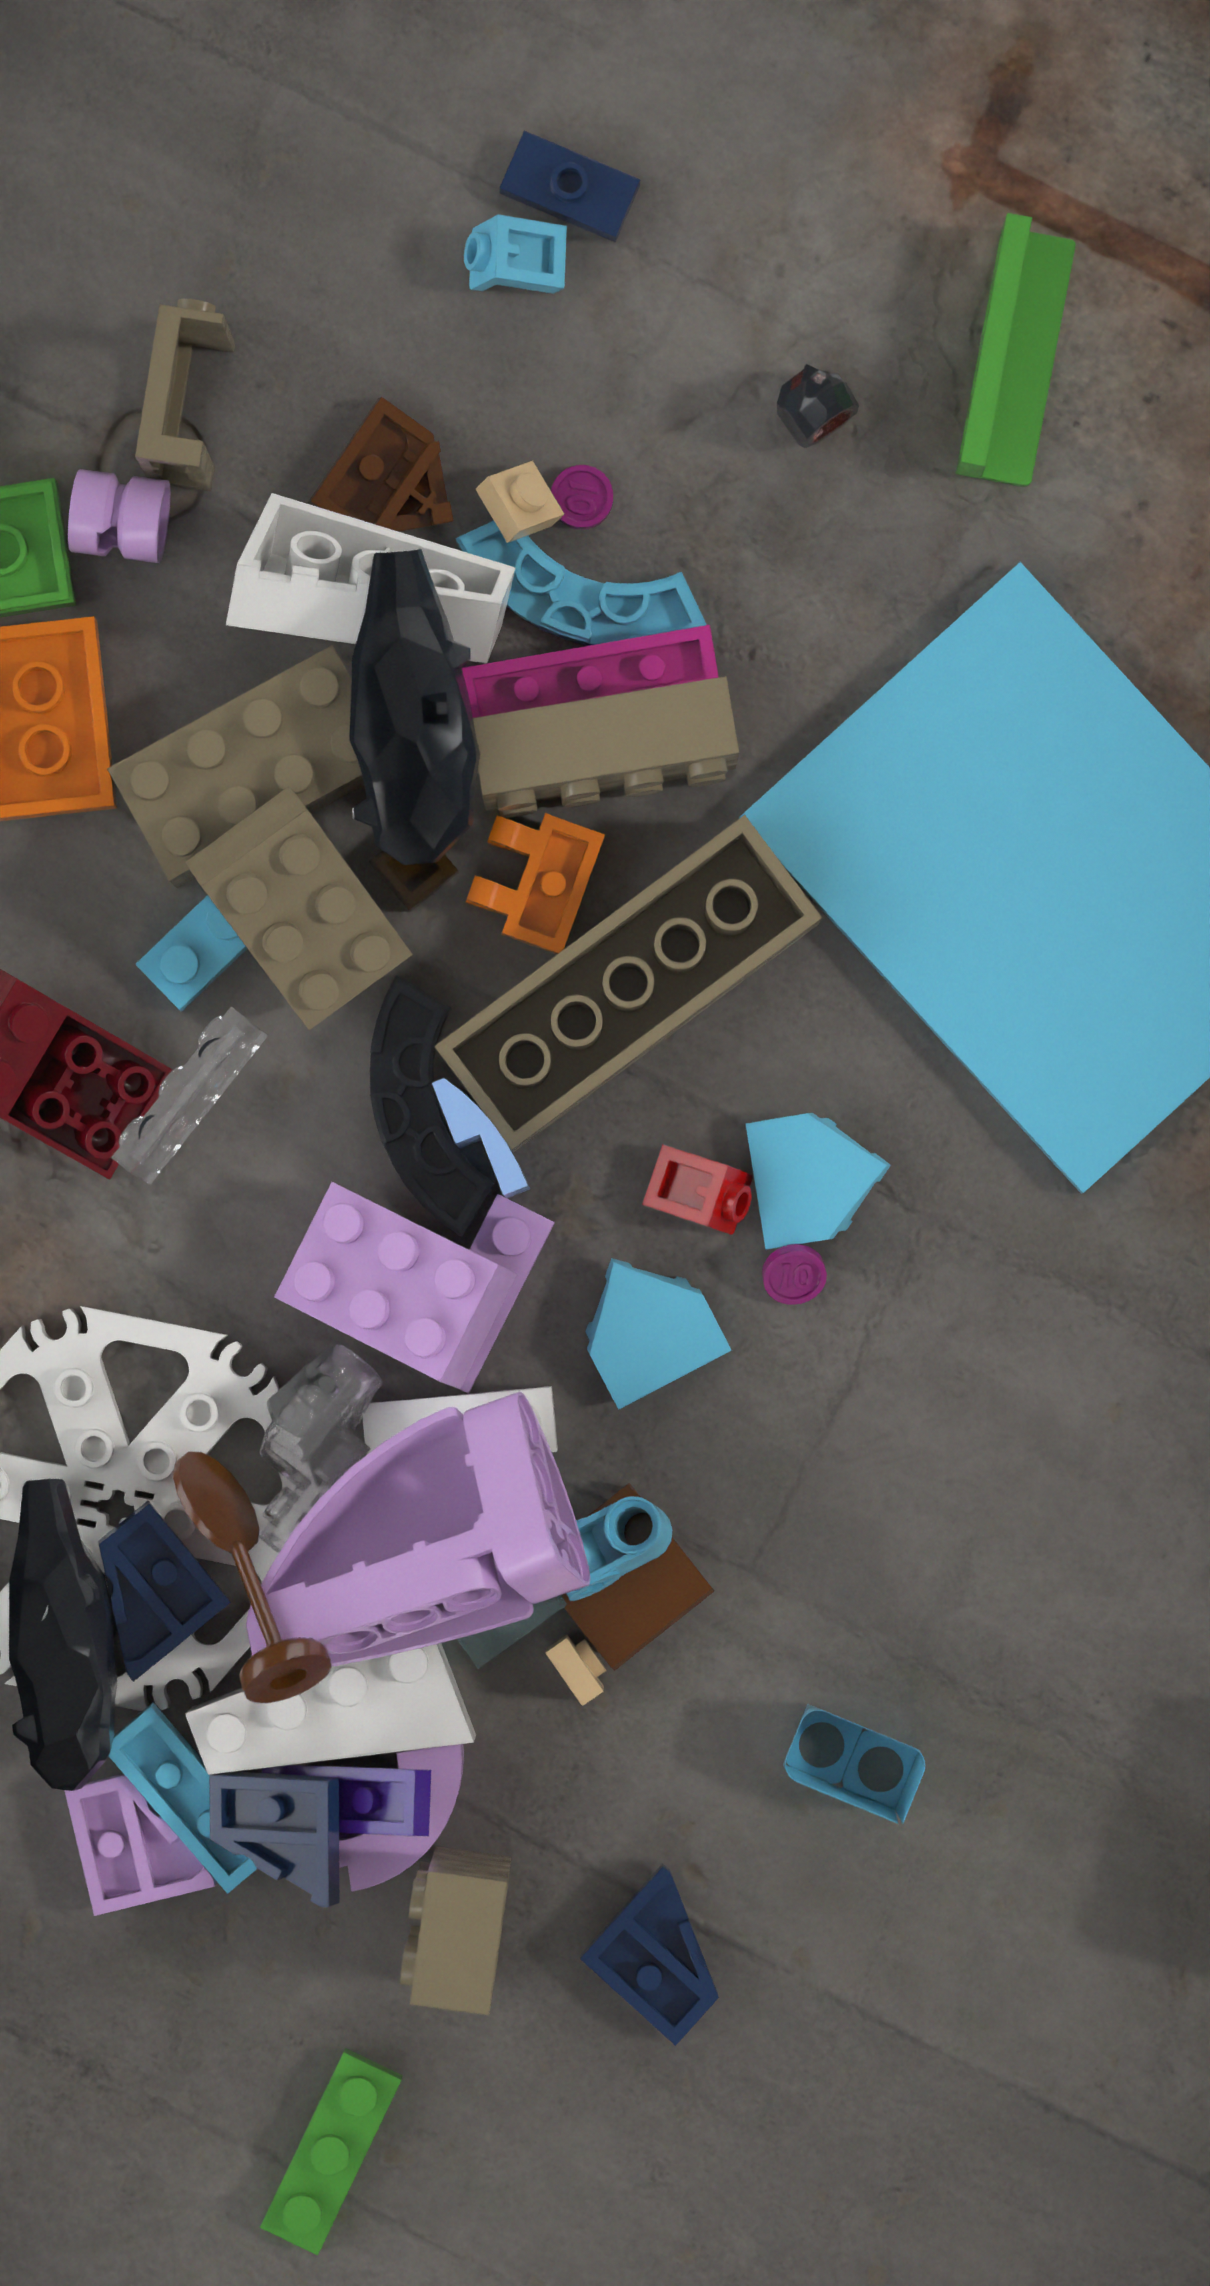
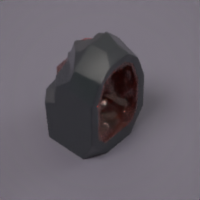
[777,364,859,448]

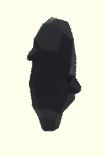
[349,549,480,865]
[9,1479,118,1791]

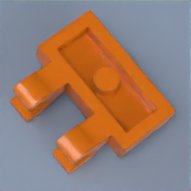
[466,813,605,954]

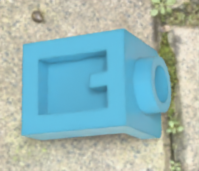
[464,214,567,294]

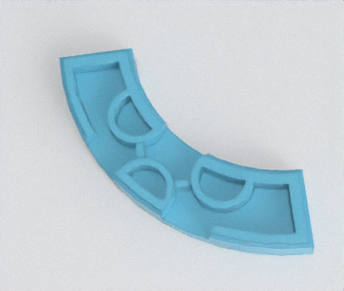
[456,521,707,646]

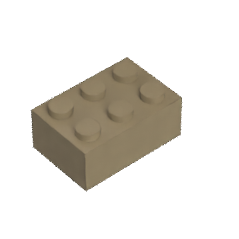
[185,786,413,1030]
[400,1846,512,2015]

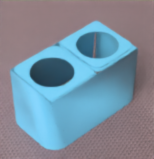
[783,1704,925,1824]

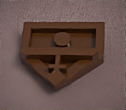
[308,397,454,532]

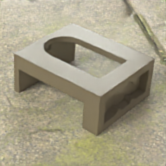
[135,299,235,491]

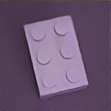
[274,1182,517,1389]

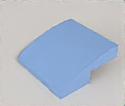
[432,1078,530,1198]

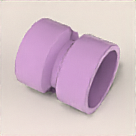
[68,469,171,563]

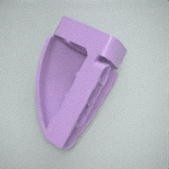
[246,1392,590,1667]

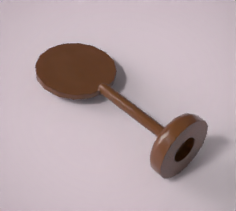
[173,1451,332,1703]

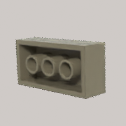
[108,645,365,888]
[473,676,739,818]

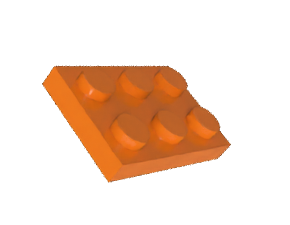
[0,616,117,821]

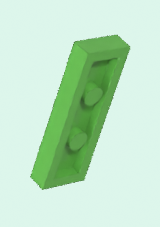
[260,2048,403,2256]

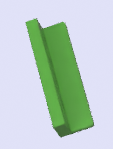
[955,213,1076,487]

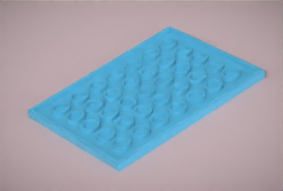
[739,562,1210,1194]

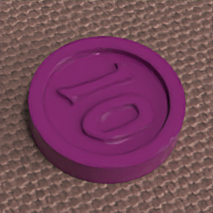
[551,465,613,530]
[762,1244,827,1305]

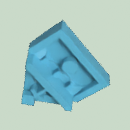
[746,1113,891,1249]
[585,1258,732,1410]

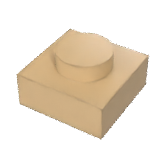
[476,461,564,543]
[545,1634,607,1706]

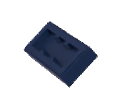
[499,131,640,243]

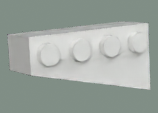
[226,493,516,663]
[185,1643,476,1775]

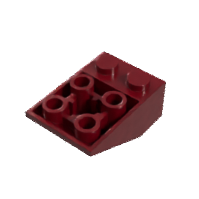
[0,969,174,1180]

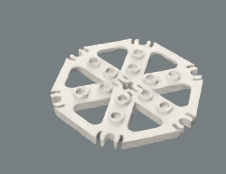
[0,1306,317,1711]

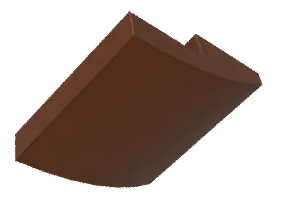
[556,1483,714,1671]

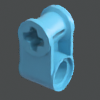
[566,1496,673,1601]

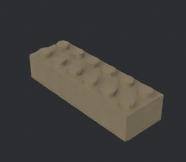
[434,815,822,1153]

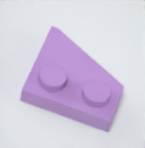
[64,1774,217,1916]

